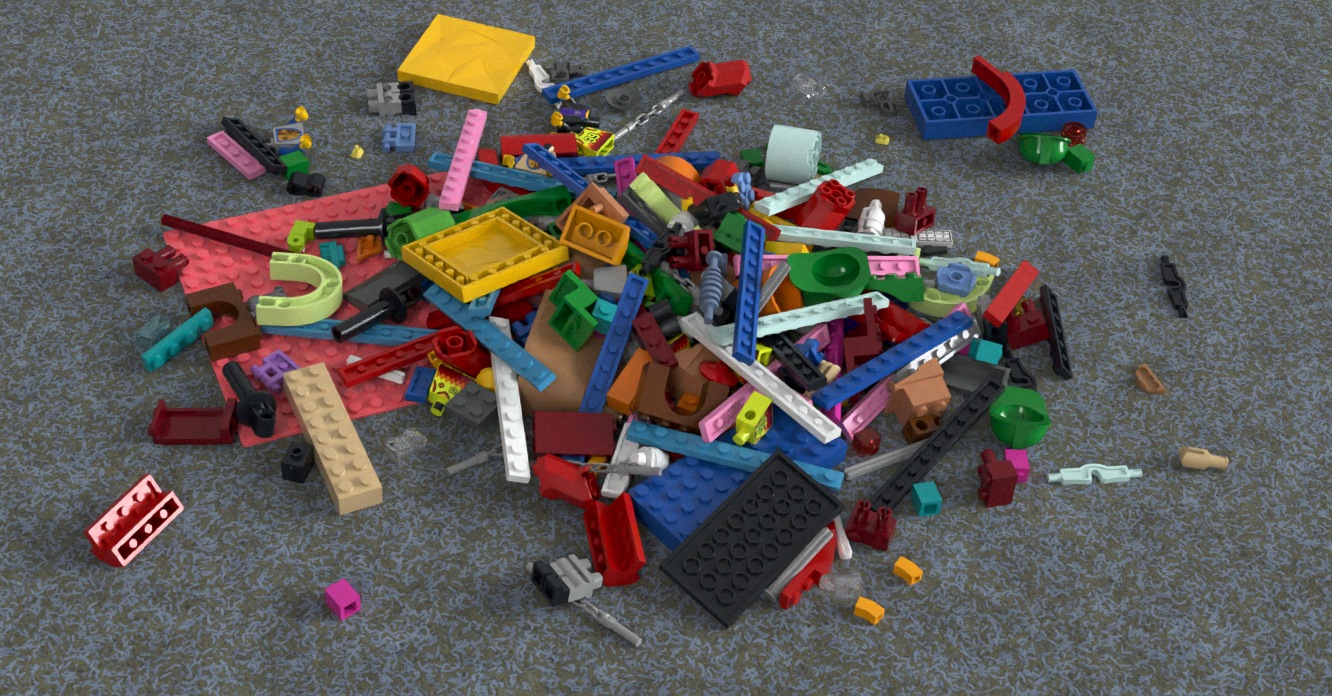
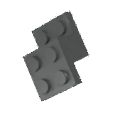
[444,381,500,434]

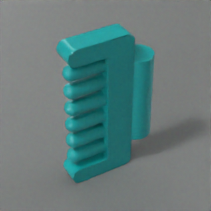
[319,241,346,271]

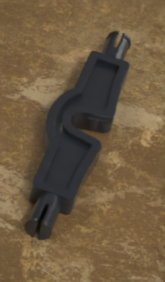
[638,222,682,277]
[1160,255,1188,318]
[1002,349,1037,392]

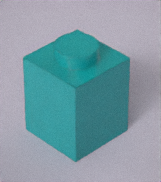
[591,298,618,335]
[967,337,1003,365]
[910,481,942,517]

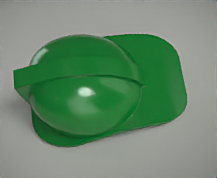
[1017,133,1071,167]
[787,247,871,299]
[989,386,1052,450]

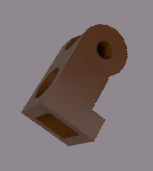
[901,415,943,445]

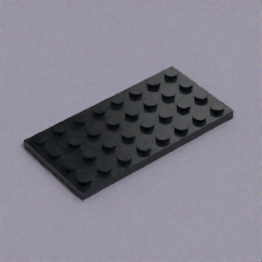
[659,449,845,629]

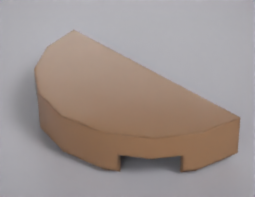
[1135,363,1166,395]

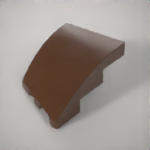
[846,188,900,228]

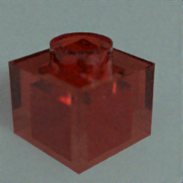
[852,426,881,458]

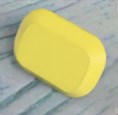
[875,134,889,145]
[350,145,364,159]

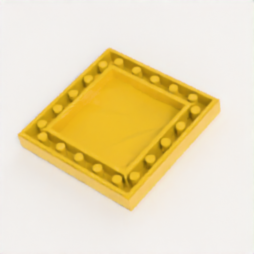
[397,14,535,105]
[401,207,569,303]

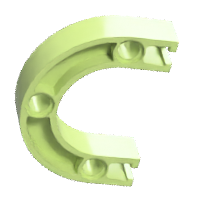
[629,172,717,248]
[897,247,995,317]
[256,252,343,326]

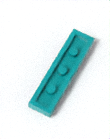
[141,307,214,372]

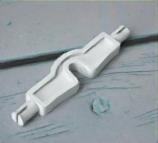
[526,59,562,109]

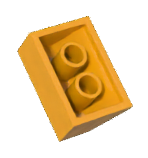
[559,204,630,266]

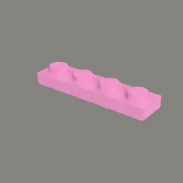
[207,130,266,180]

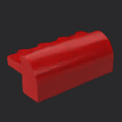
[499,133,577,163]
[849,290,931,345]
[83,474,184,567]
[582,492,646,587]

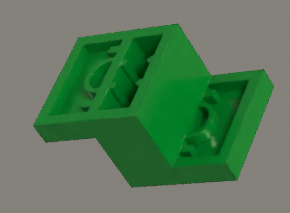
[712,212,767,255]
[547,269,599,352]

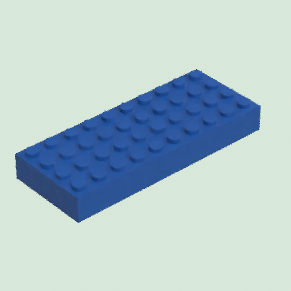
[904,69,1098,140]
[626,404,848,552]

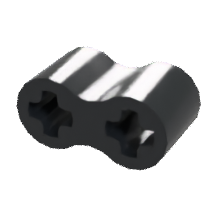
[286,171,326,197]
[648,298,683,341]

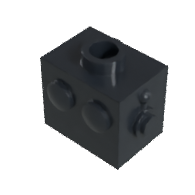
[281,441,315,484]

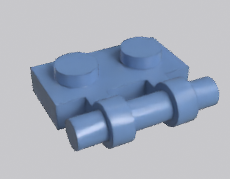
[381,123,416,153]

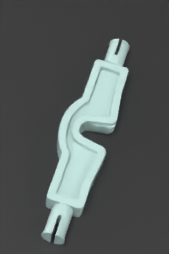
[919,257,1001,277]
[1046,463,1142,485]

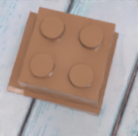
[555,182,630,257]
[666,343,722,400]
[883,358,951,427]

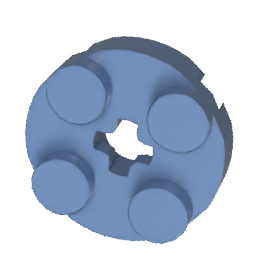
[731,172,755,211]
[936,263,976,297]

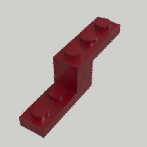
[843,297,883,404]
[616,298,679,370]

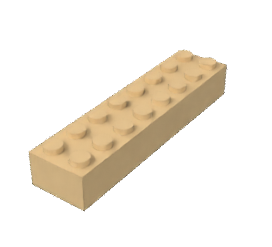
[282,362,383,515]

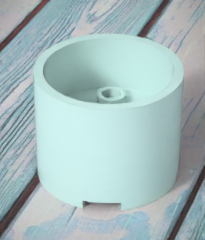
[765,124,821,185]

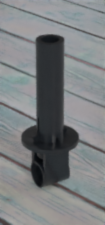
[315,208,414,246]
[331,283,425,344]
[222,361,276,438]

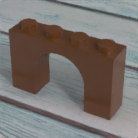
[185,282,263,362]
[631,361,730,437]

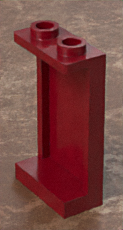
[148,398,238,445]
[532,411,617,461]

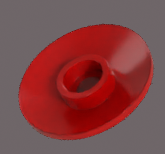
[698,360,739,387]

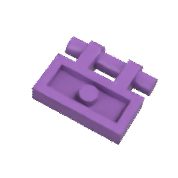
[250,349,301,394]

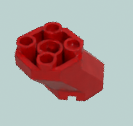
[688,60,752,97]
[697,159,741,195]
[388,164,430,207]
[794,179,856,231]
[432,326,492,379]
[533,453,602,510]

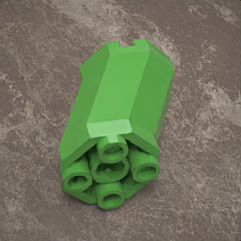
[385,206,456,261]

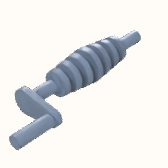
[699,251,728,325]

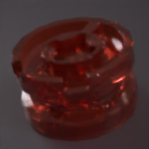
[1060,122,1088,147]

